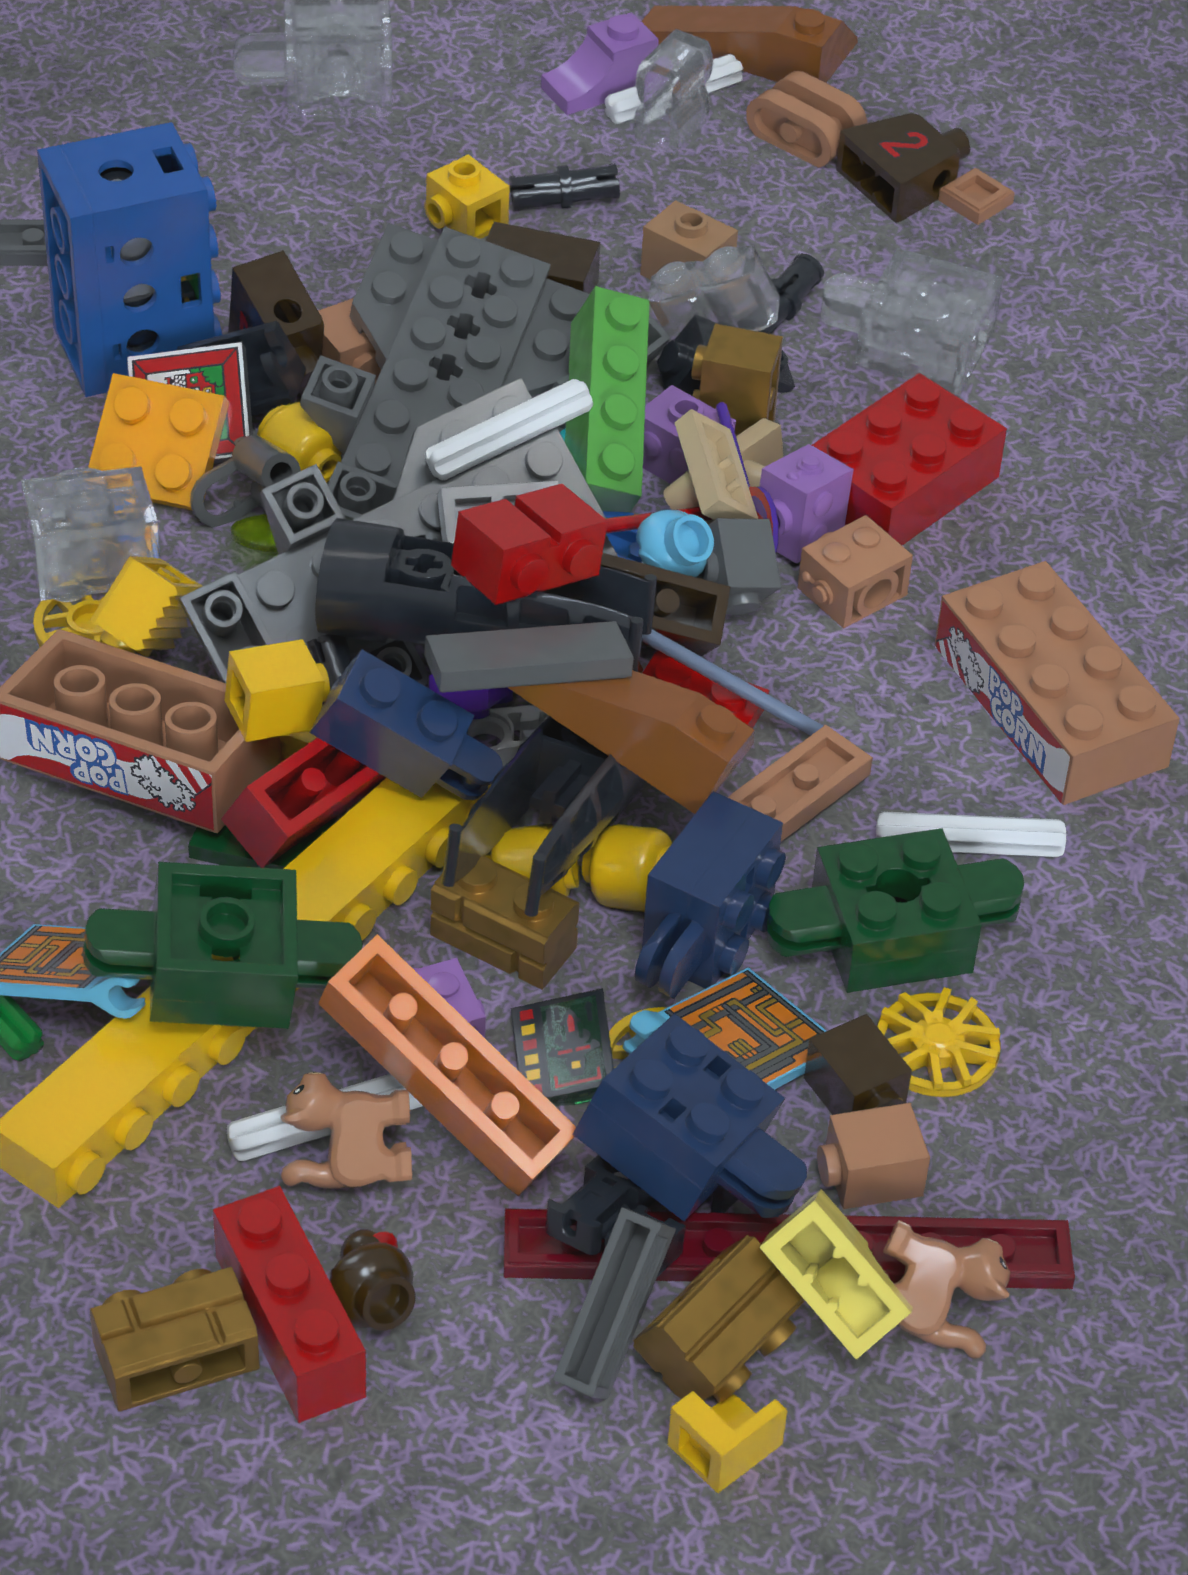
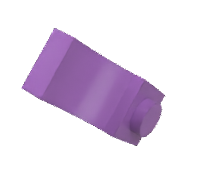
[541,12,658,115]

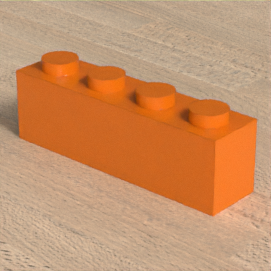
[318,934,576,1196]

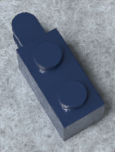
[309,649,503,800]

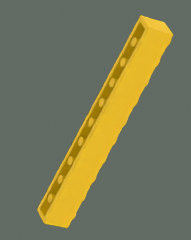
[0,778,491,1209]

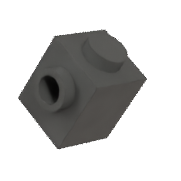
[696,518,781,615]

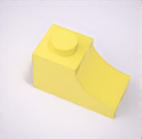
[760,1189,913,1359]

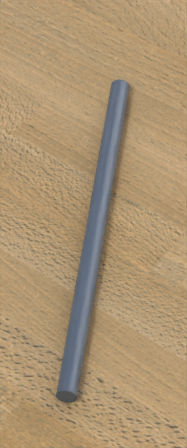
[641,629,824,736]

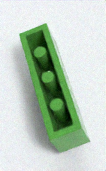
[565,286,649,512]

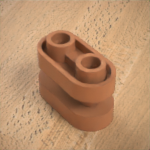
[746,71,867,168]

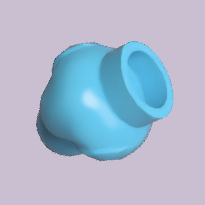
[636,510,714,577]

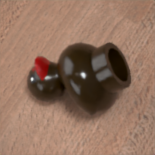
[329,1229,416,1331]

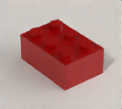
[812,373,1007,545]

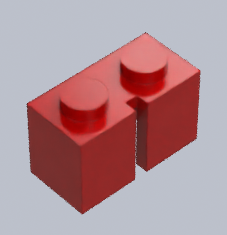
[451,483,608,605]

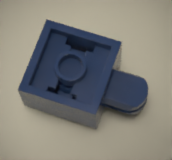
[634,791,786,999]
[572,1013,807,1221]

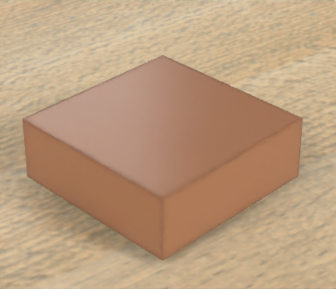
[938,168,1015,225]

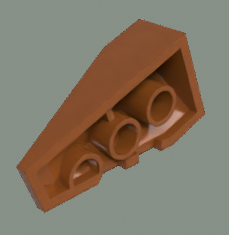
[641,6,858,83]
[507,670,755,814]

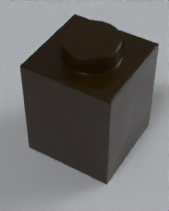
[804,1014,912,1115]

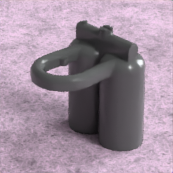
[190,435,301,527]

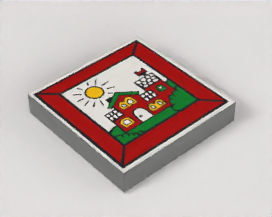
[128,342,253,465]

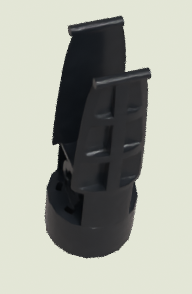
[315,518,657,672]
[442,715,647,917]

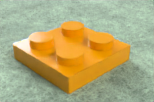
[84,373,229,511]

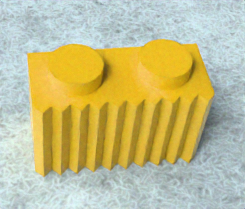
[90,556,202,657]

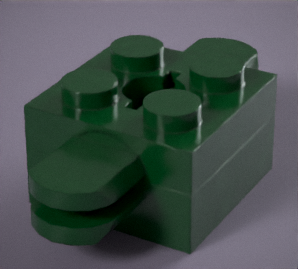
[766,828,1024,993]
[82,862,363,1029]

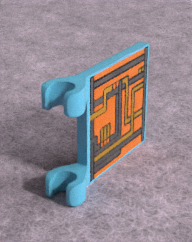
[0,924,146,1019]
[622,967,826,1090]

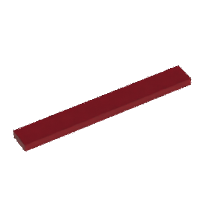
[504,1208,1075,1289]

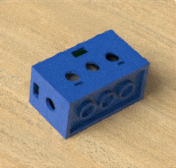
[37,122,222,397]

